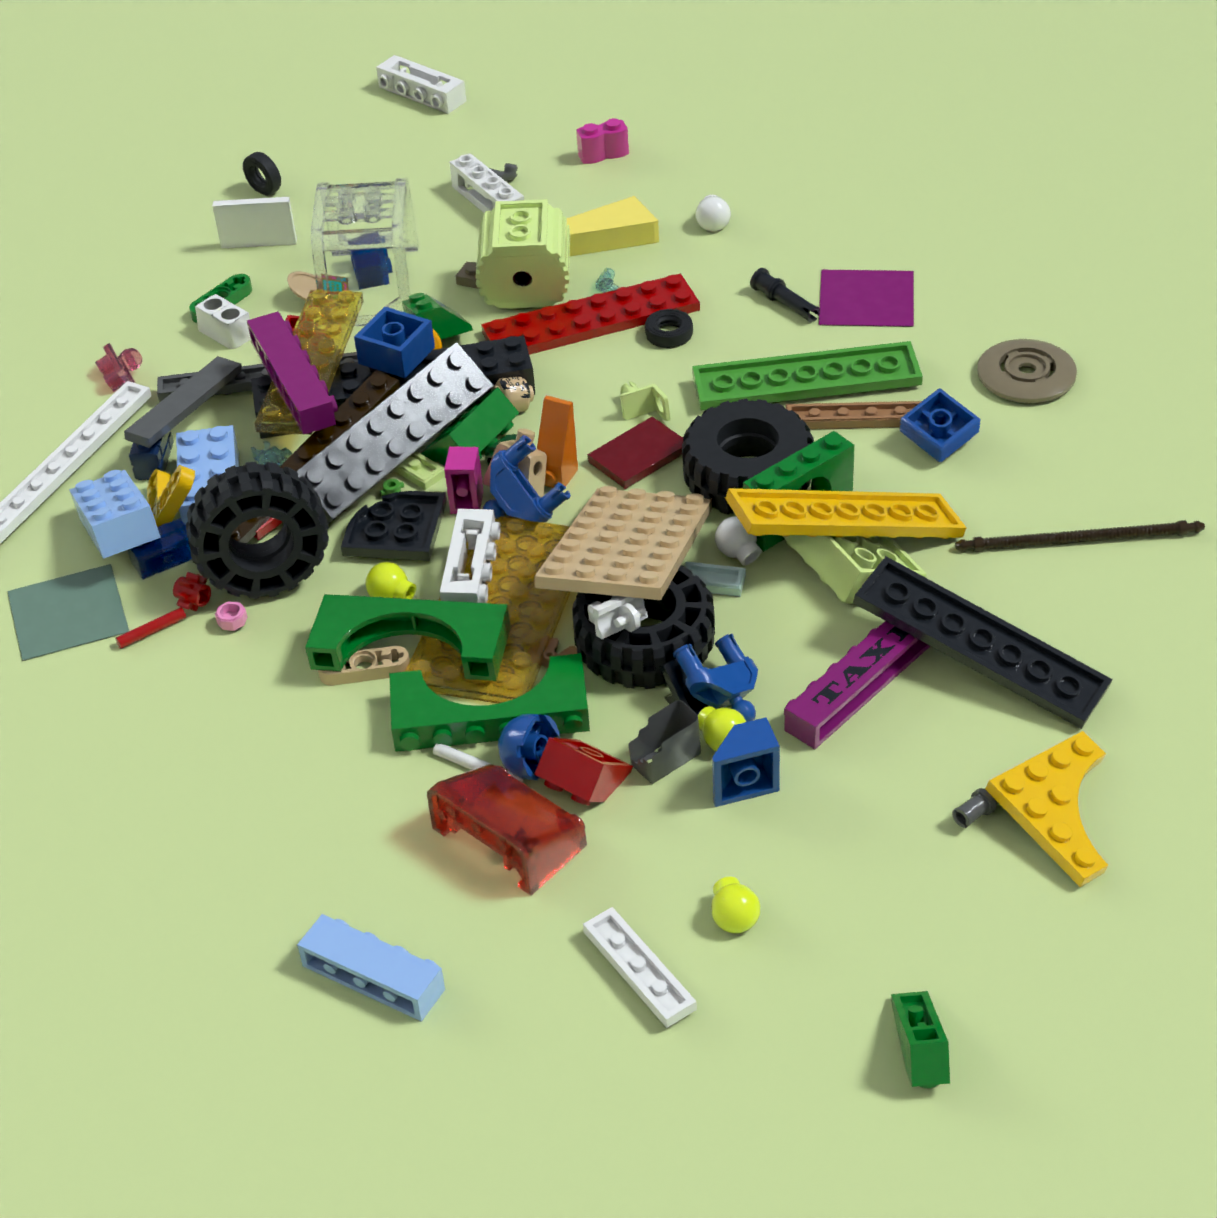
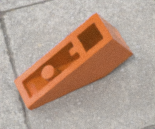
[537,395,578,488]

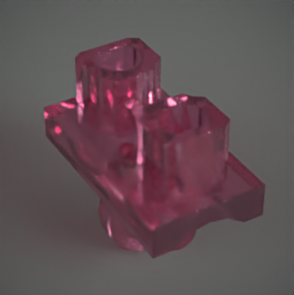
[95,343,142,392]

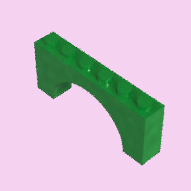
[305,594,511,681]
[389,653,590,752]

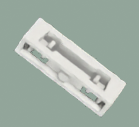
[376,55,467,114]
[449,153,524,213]
[440,509,500,603]

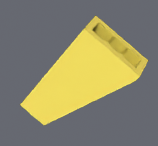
[566,196,659,256]

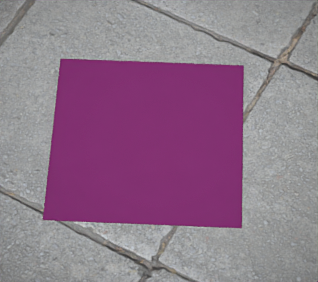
[819,269,914,326]

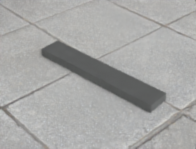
[124,356,242,448]

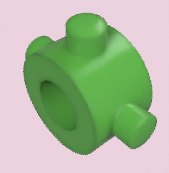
[380,479,404,496]

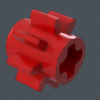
[173,572,211,611]

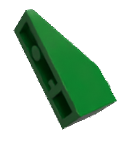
[891,991,950,1089]

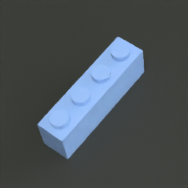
[297,914,445,1022]

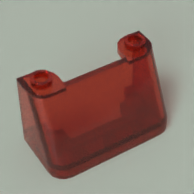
[427,764,587,896]

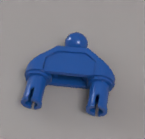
[483,435,571,522]
[673,634,758,722]

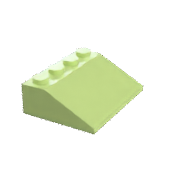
[783,535,927,604]

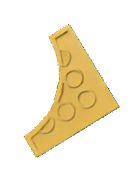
[985,731,1108,887]

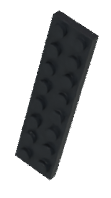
[853,556,1113,729]

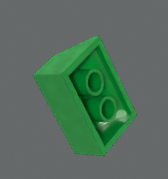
[421,387,519,466]

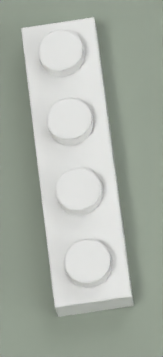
[583,907,697,1028]

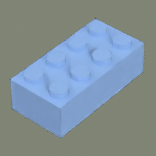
[176,425,240,533]
[69,470,161,559]

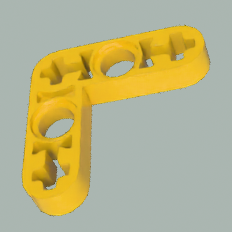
[147,465,195,536]

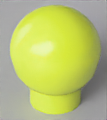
[365,562,416,599]
[698,706,746,751]
[711,876,760,933]

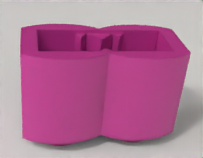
[576,118,629,164]

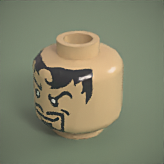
[491,377,534,413]

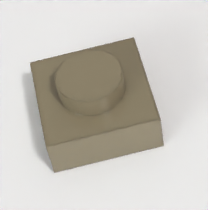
[456,261,479,289]

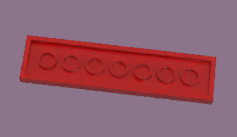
[481,273,700,355]

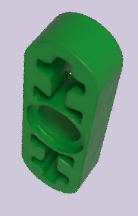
[189,274,252,323]

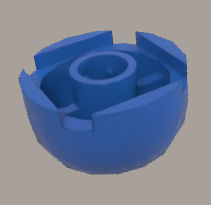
[498,714,560,780]

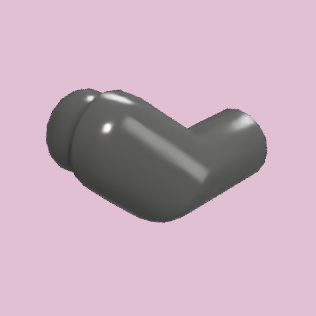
[489,163,518,181]

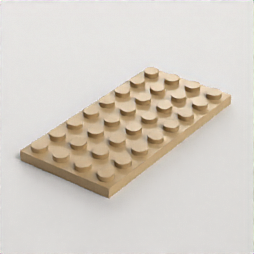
[535,486,712,600]

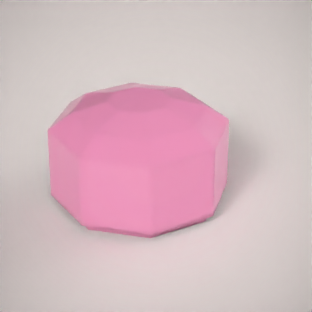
[215,601,248,631]

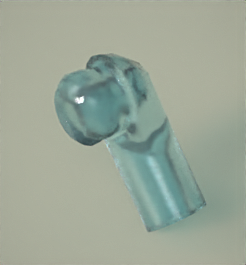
[595,268,619,293]

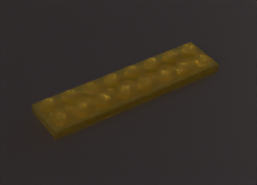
[254,289,364,435]

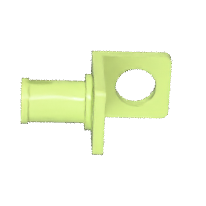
[620,381,670,421]

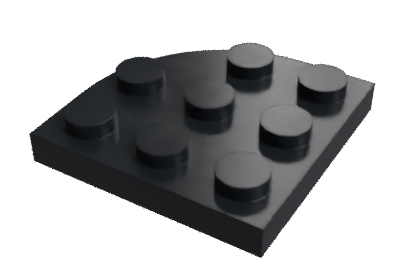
[341,491,447,561]

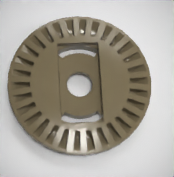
[977,339,1077,403]

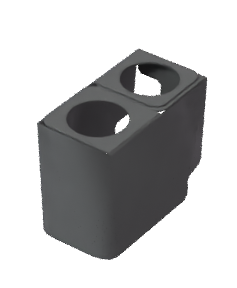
[628,700,701,784]

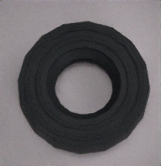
[243,151,281,196]
[645,309,693,348]

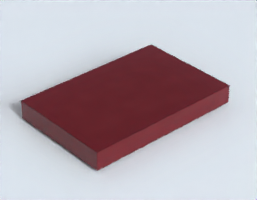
[587,417,683,489]

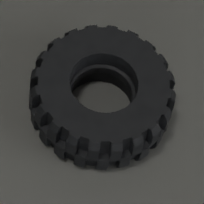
[682,399,814,515]
[186,462,329,599]
[572,565,715,689]

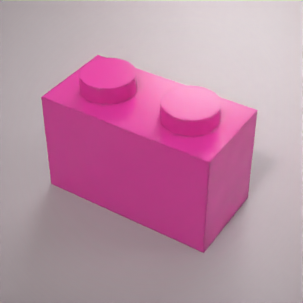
[444,447,484,514]

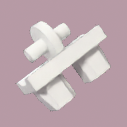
[588,596,648,639]

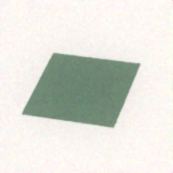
[7,564,129,661]

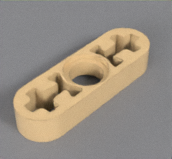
[318,646,410,686]

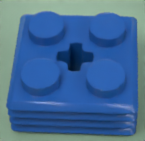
[900,388,981,462]

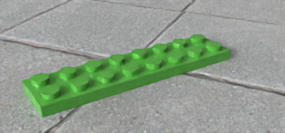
[692,341,923,411]

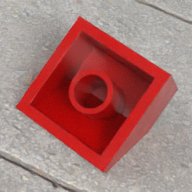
[534,737,633,806]

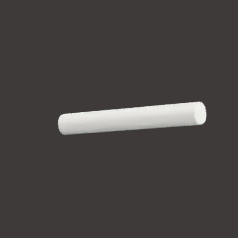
[433,744,523,789]

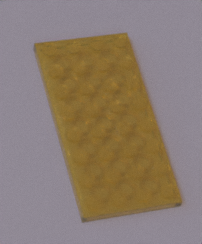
[405,516,571,704]

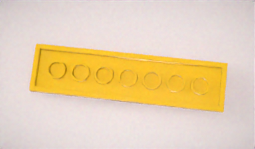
[725,488,967,539]

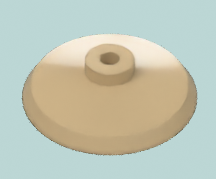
[287,271,322,303]

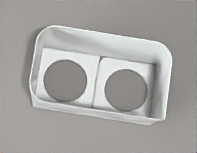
[195,294,251,349]

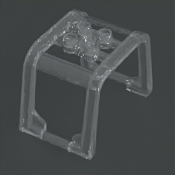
[311,178,418,328]

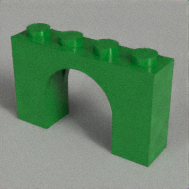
[743,431,855,552]

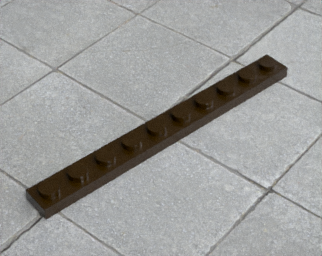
[191,370,400,564]

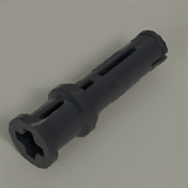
[750,268,820,323]

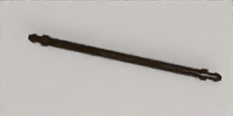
[955,520,1205,552]

